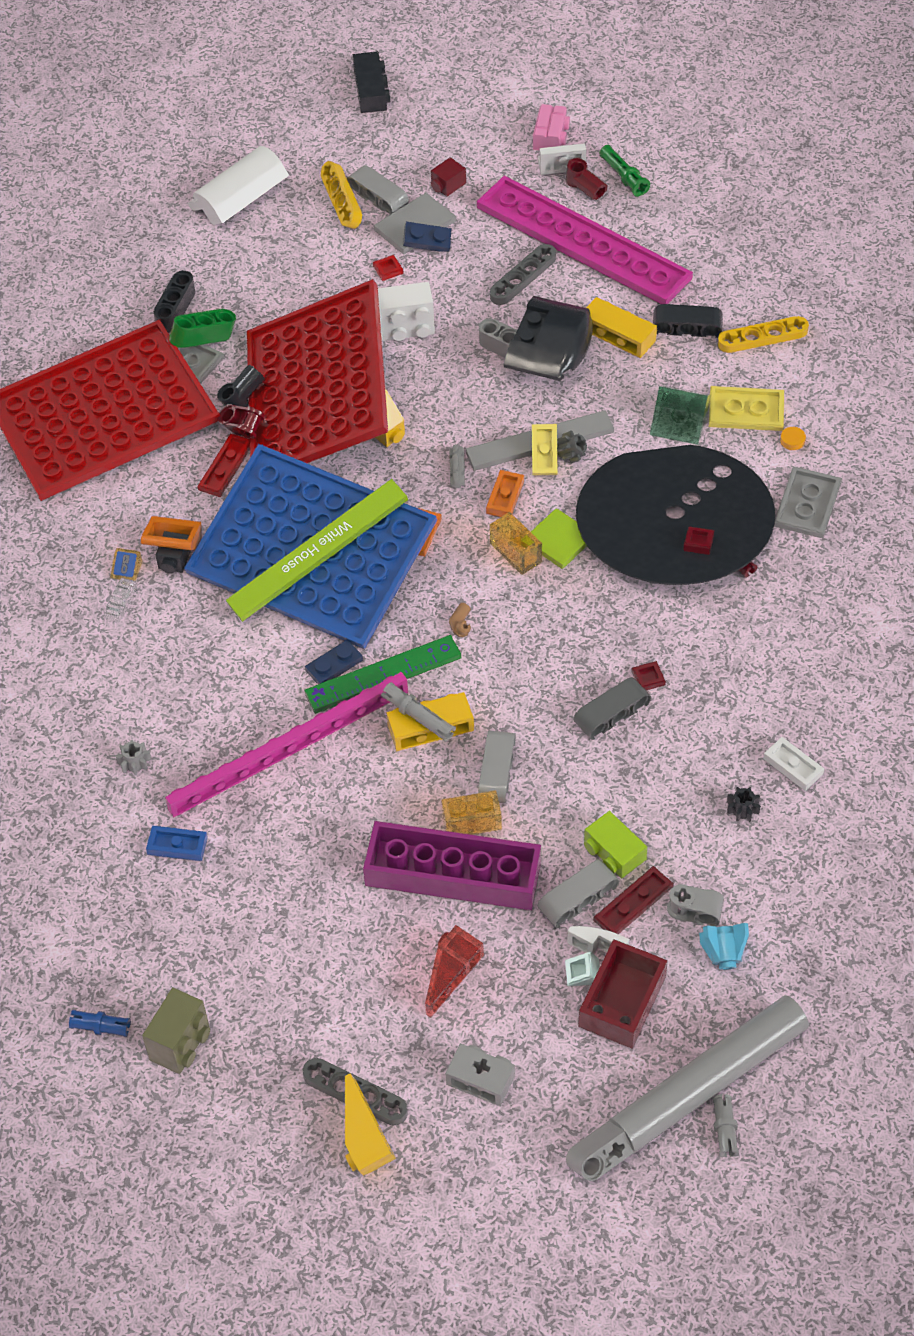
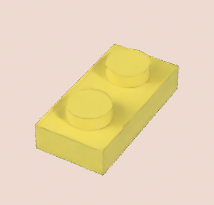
[532,424,558,475]

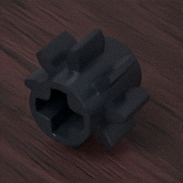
[727,787,761,822]

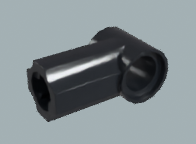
[217,365,264,407]

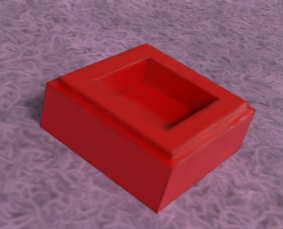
[373,255,404,281]

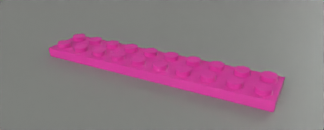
[477,175,693,304]

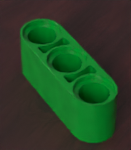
[169,309,236,348]

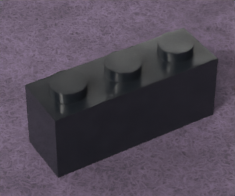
[352,51,391,113]

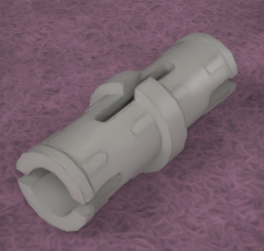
[712,1094,739,1157]

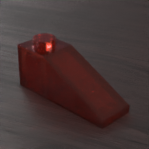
[425,925,484,1018]

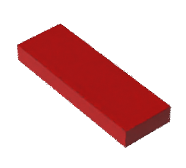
[197,433,250,497]

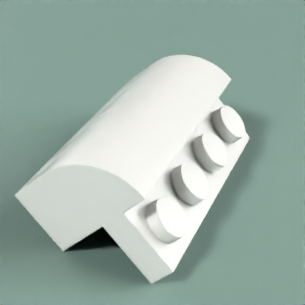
[188,146,289,225]

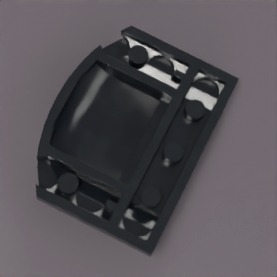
[504,296,593,381]

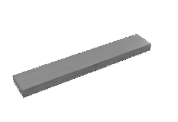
[466,410,614,471]

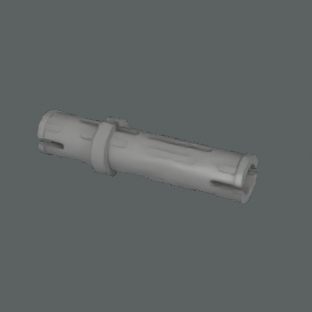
[381,682,456,742]

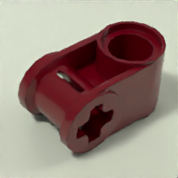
[218,404,266,439]

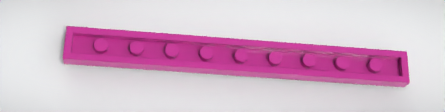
[165,672,408,818]

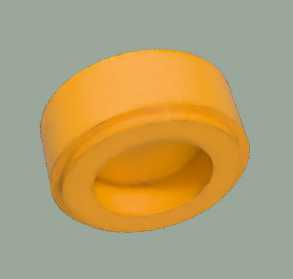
[780,427,806,450]

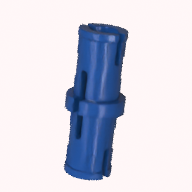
[69,1009,131,1037]

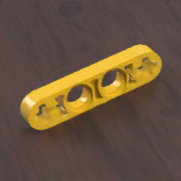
[320,161,362,229]
[718,316,809,353]

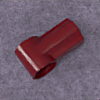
[565,158,608,200]

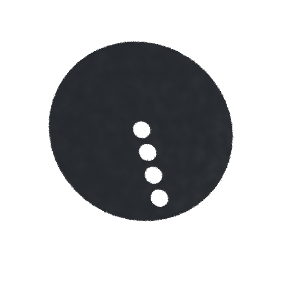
[576,445,775,585]

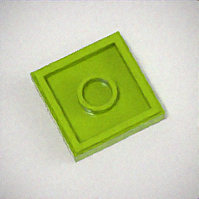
[523,508,587,569]

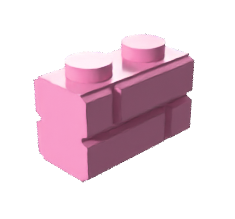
[533,104,570,150]

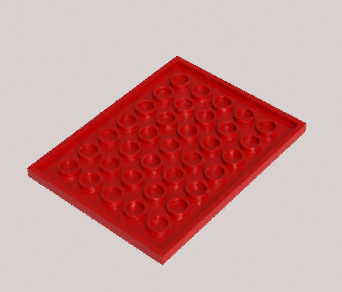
[247,279,388,463]
[0,319,220,501]

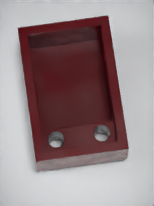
[578,939,668,1049]

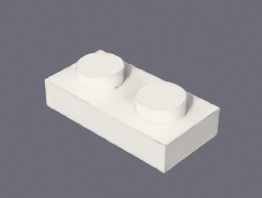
[763,737,824,791]

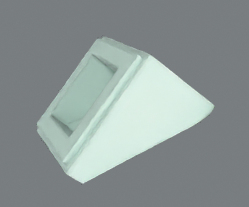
[565,952,600,986]

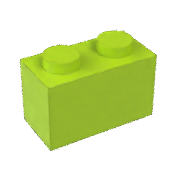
[584,810,648,879]

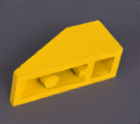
[345,1074,396,1176]

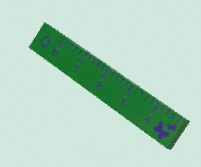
[304,635,462,714]

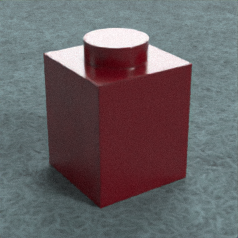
[431,157,467,197]

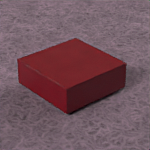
[684,527,714,555]
[631,661,666,691]

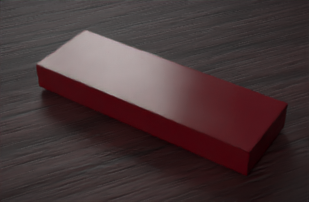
[593,866,674,934]

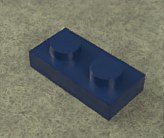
[403,221,452,252]
[305,640,363,684]

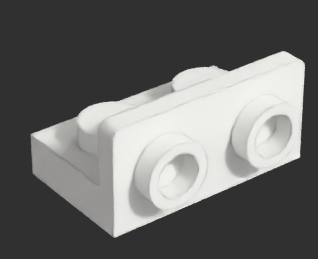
[538,144,586,175]

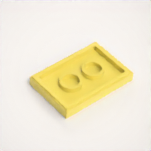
[709,386,784,431]

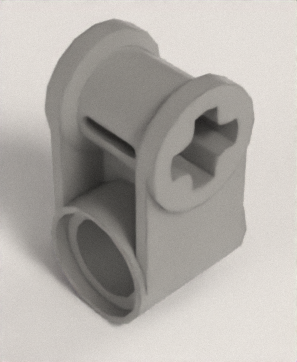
[667,884,724,927]

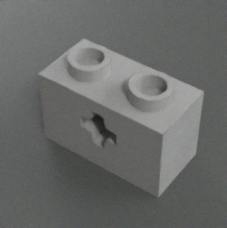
[445,1043,515,1107]

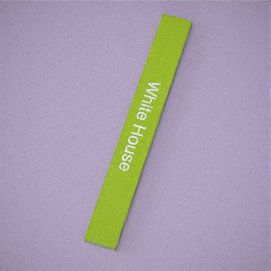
[226,479,408,622]

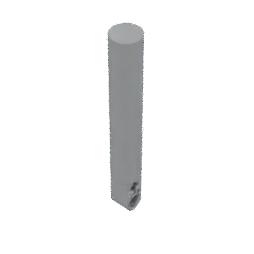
[566,995,809,1181]

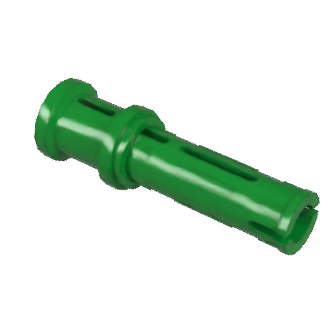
[599,145,650,197]

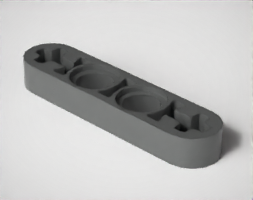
[490,244,556,305]
[303,1058,408,1126]

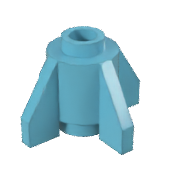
[699,923,749,970]

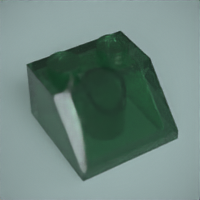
[650,385,711,445]

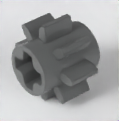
[557,430,587,464]

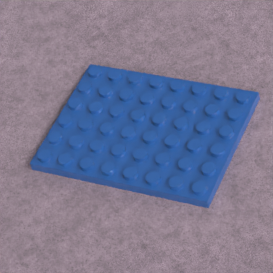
[184,444,437,650]

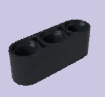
[153,270,196,333]
[653,304,723,338]

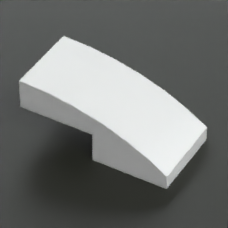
[567,926,630,954]

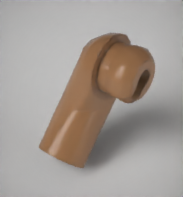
[449,603,471,637]

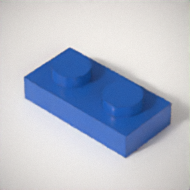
[146,825,208,861]

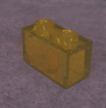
[489,512,542,575]
[441,790,502,835]

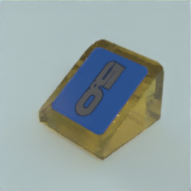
[110,548,143,582]

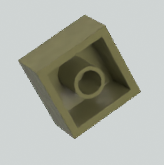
[142,987,211,1074]

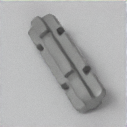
[449,444,465,488]

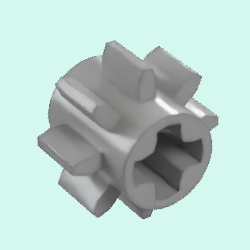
[116,740,151,775]

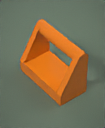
[141,516,202,551]

